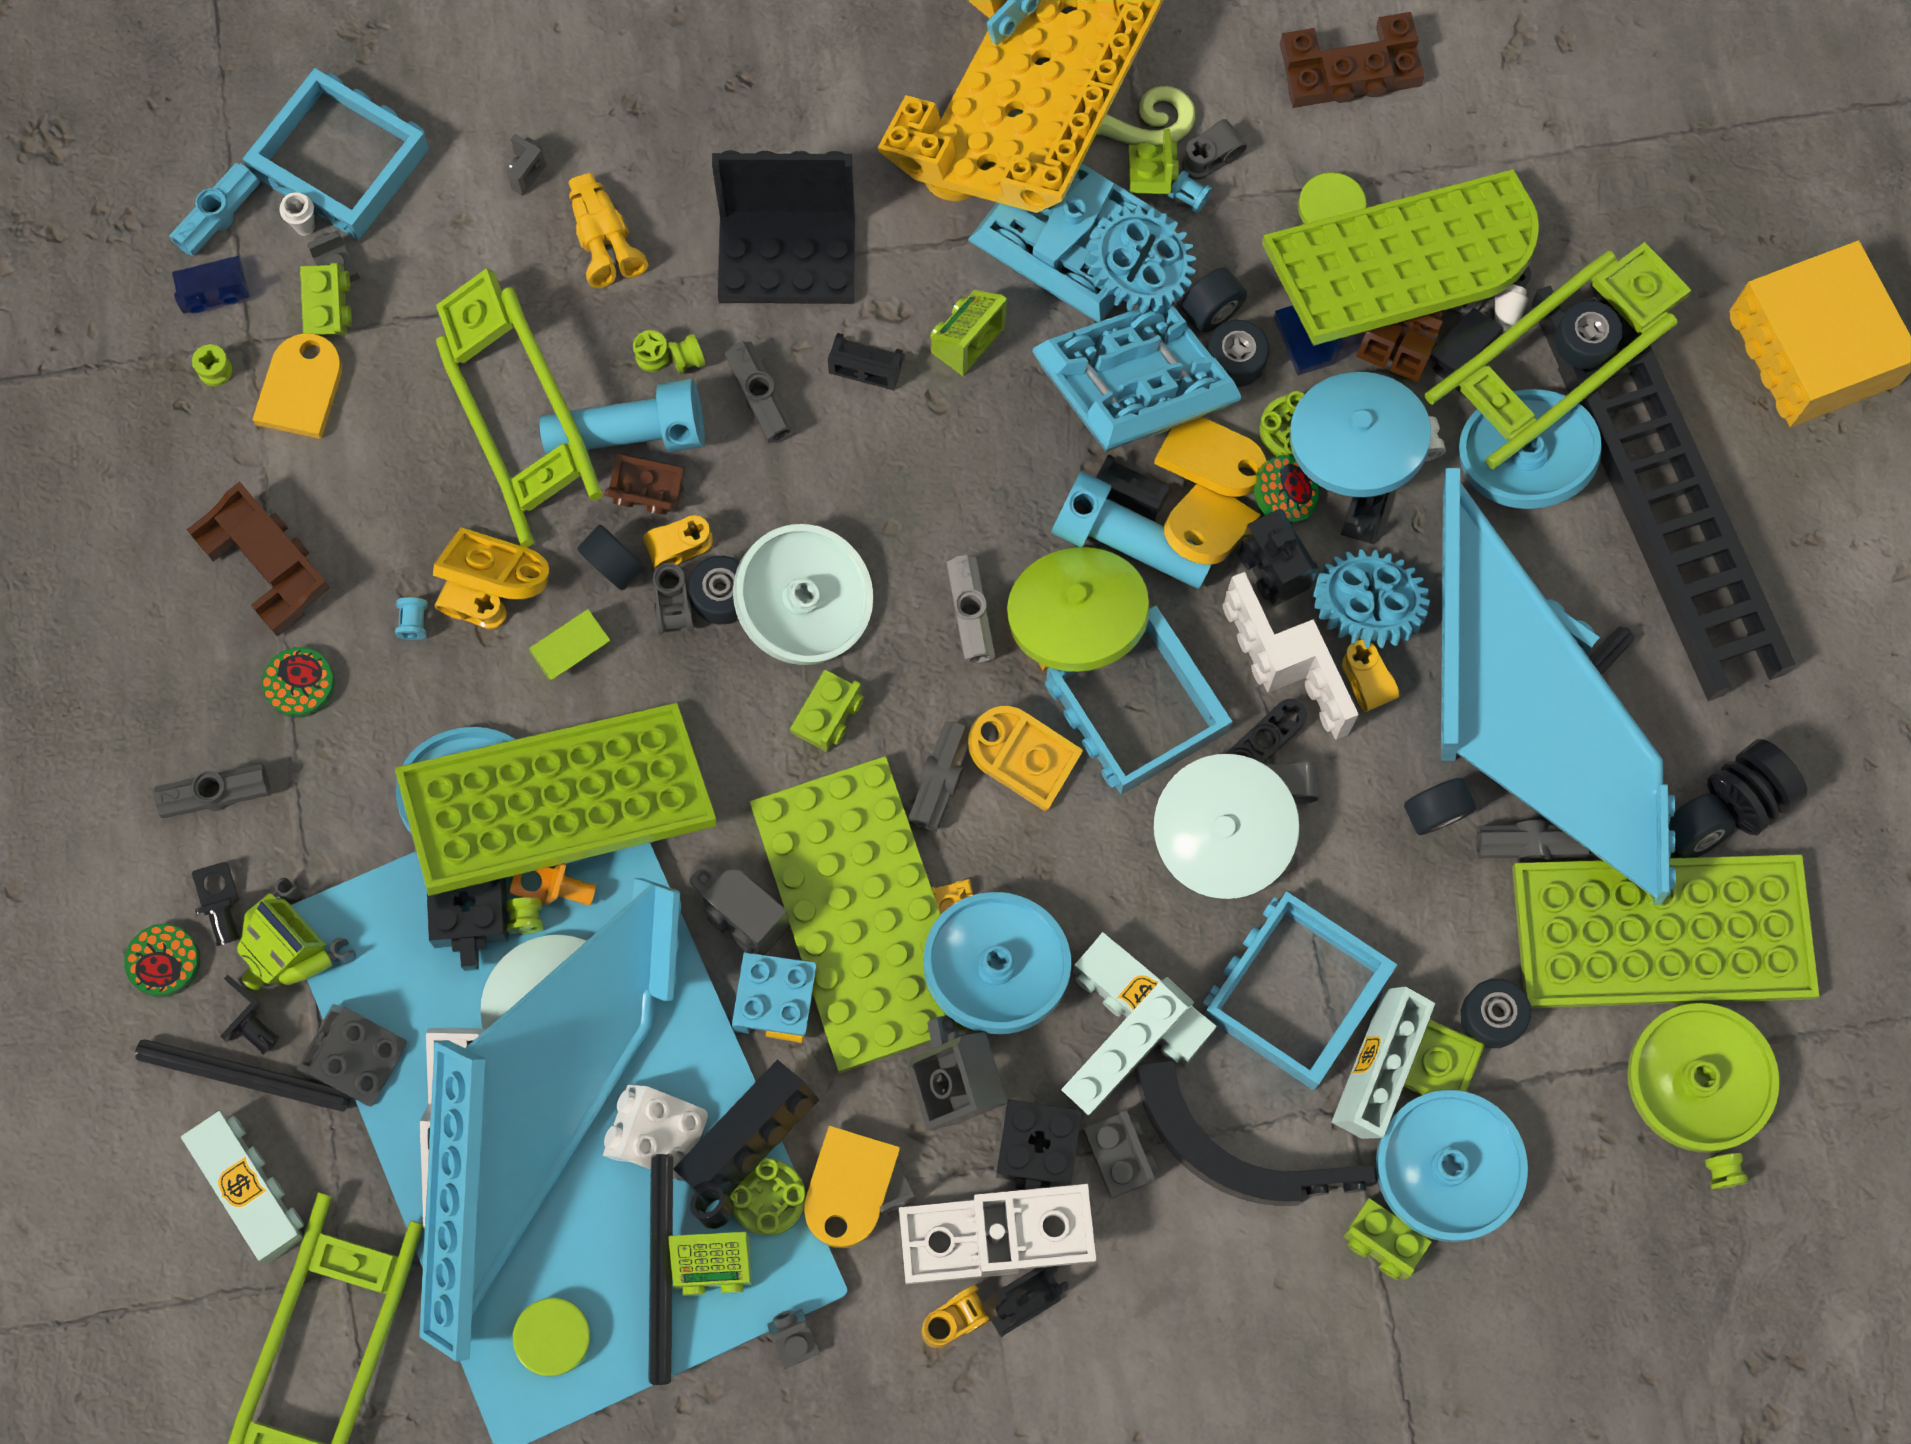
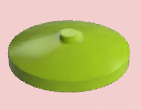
[1007,547,1150,672]
[1627,1003,1779,1153]

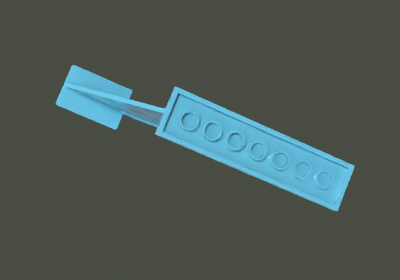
[1441,468,1676,905]
[419,878,681,1361]

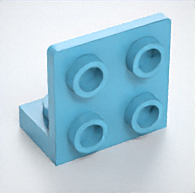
[732,953,817,1036]

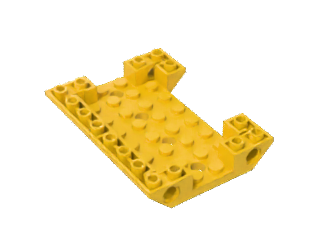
[878,0,1164,213]

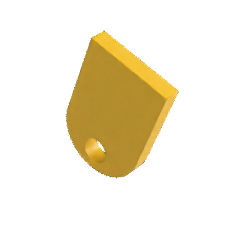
[252,333,342,439]
[1154,417,1266,497]
[1164,484,1260,565]
[433,527,549,599]
[968,706,1083,811]
[804,1126,900,1248]

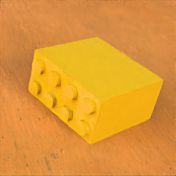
[1729,240,1911,428]

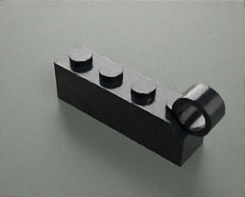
[673,1059,819,1229]

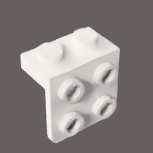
[603,1085,708,1181]

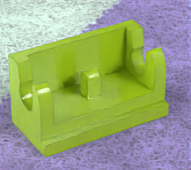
[529,609,610,681]

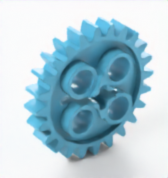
[1085,205,1196,314]
[1313,549,1430,648]

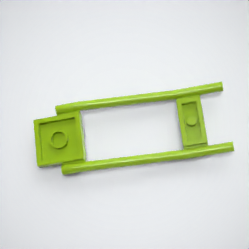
[1425,242,1692,470]
[436,268,603,547]
[228,1192,423,1444]

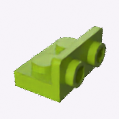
[1128,129,1179,194]
[300,262,352,336]
[790,670,864,752]
[1343,1198,1432,1280]

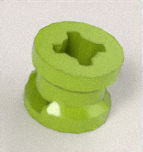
[633,330,669,373]
[667,334,706,375]
[192,344,233,387]
[505,897,543,934]
[1704,1153,1749,1190]

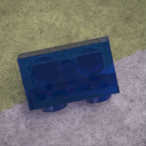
[172,256,250,314]
[1274,305,1342,376]

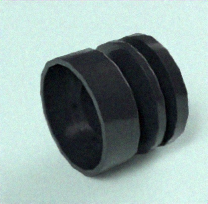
[1707,739,1807,836]

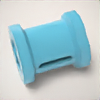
[1168,170,1213,214]
[395,597,428,640]

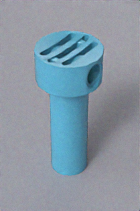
[539,379,705,454]
[1050,471,1212,589]

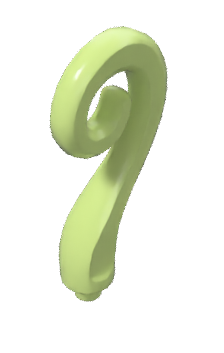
[1096,86,1196,145]

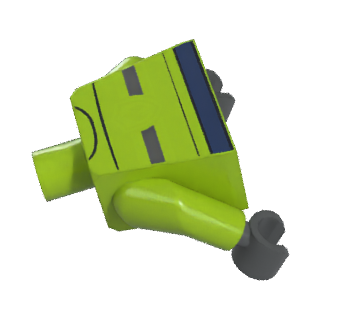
[237,878,356,990]

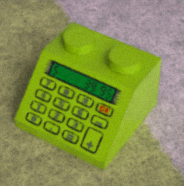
[930,290,1007,376]
[669,1232,752,1296]

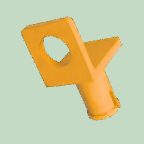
[509,863,596,907]

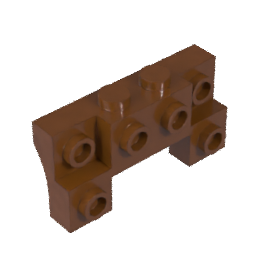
[1280,12,1424,108]
[186,481,330,637]

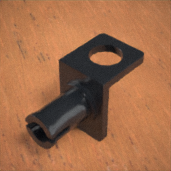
[192,862,240,946]
[220,974,280,1055]

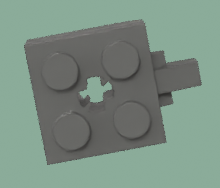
[689,864,791,955]
[908,1015,1008,1130]

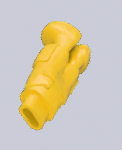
[568,173,648,288]

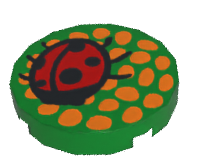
[1254,455,1318,525]
[262,647,335,718]
[124,924,200,997]

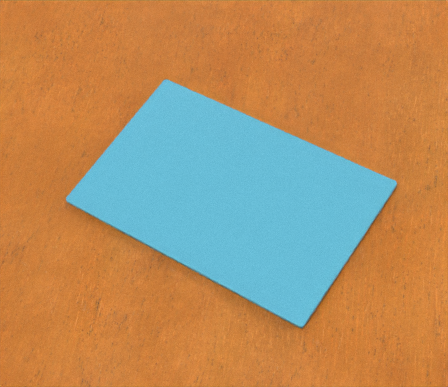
[291,843,847,1444]

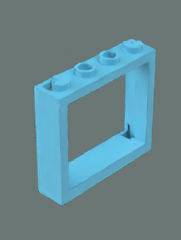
[243,68,429,241]
[1045,606,1233,795]
[1203,891,1398,1091]

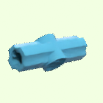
[169,163,260,257]

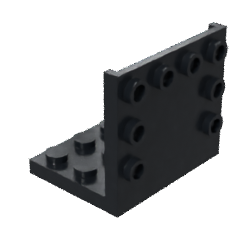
[712,150,855,304]

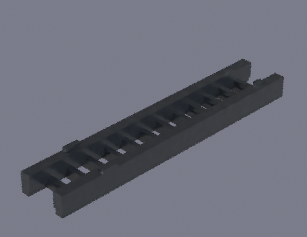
[1531,282,1796,701]

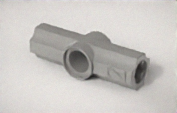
[946,555,995,665]

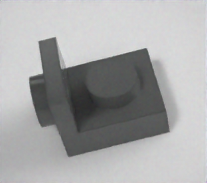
[507,134,546,196]
[307,231,360,283]
[767,1309,820,1369]

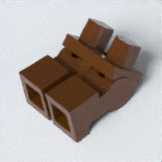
[1356,310,1443,383]

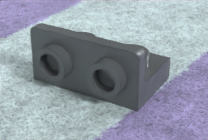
[1083,1109,1158,1199]

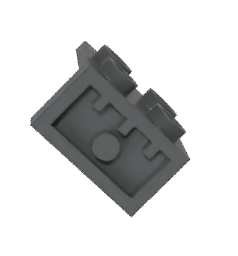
[296,1004,407,1107]

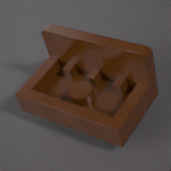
[604,453,686,515]

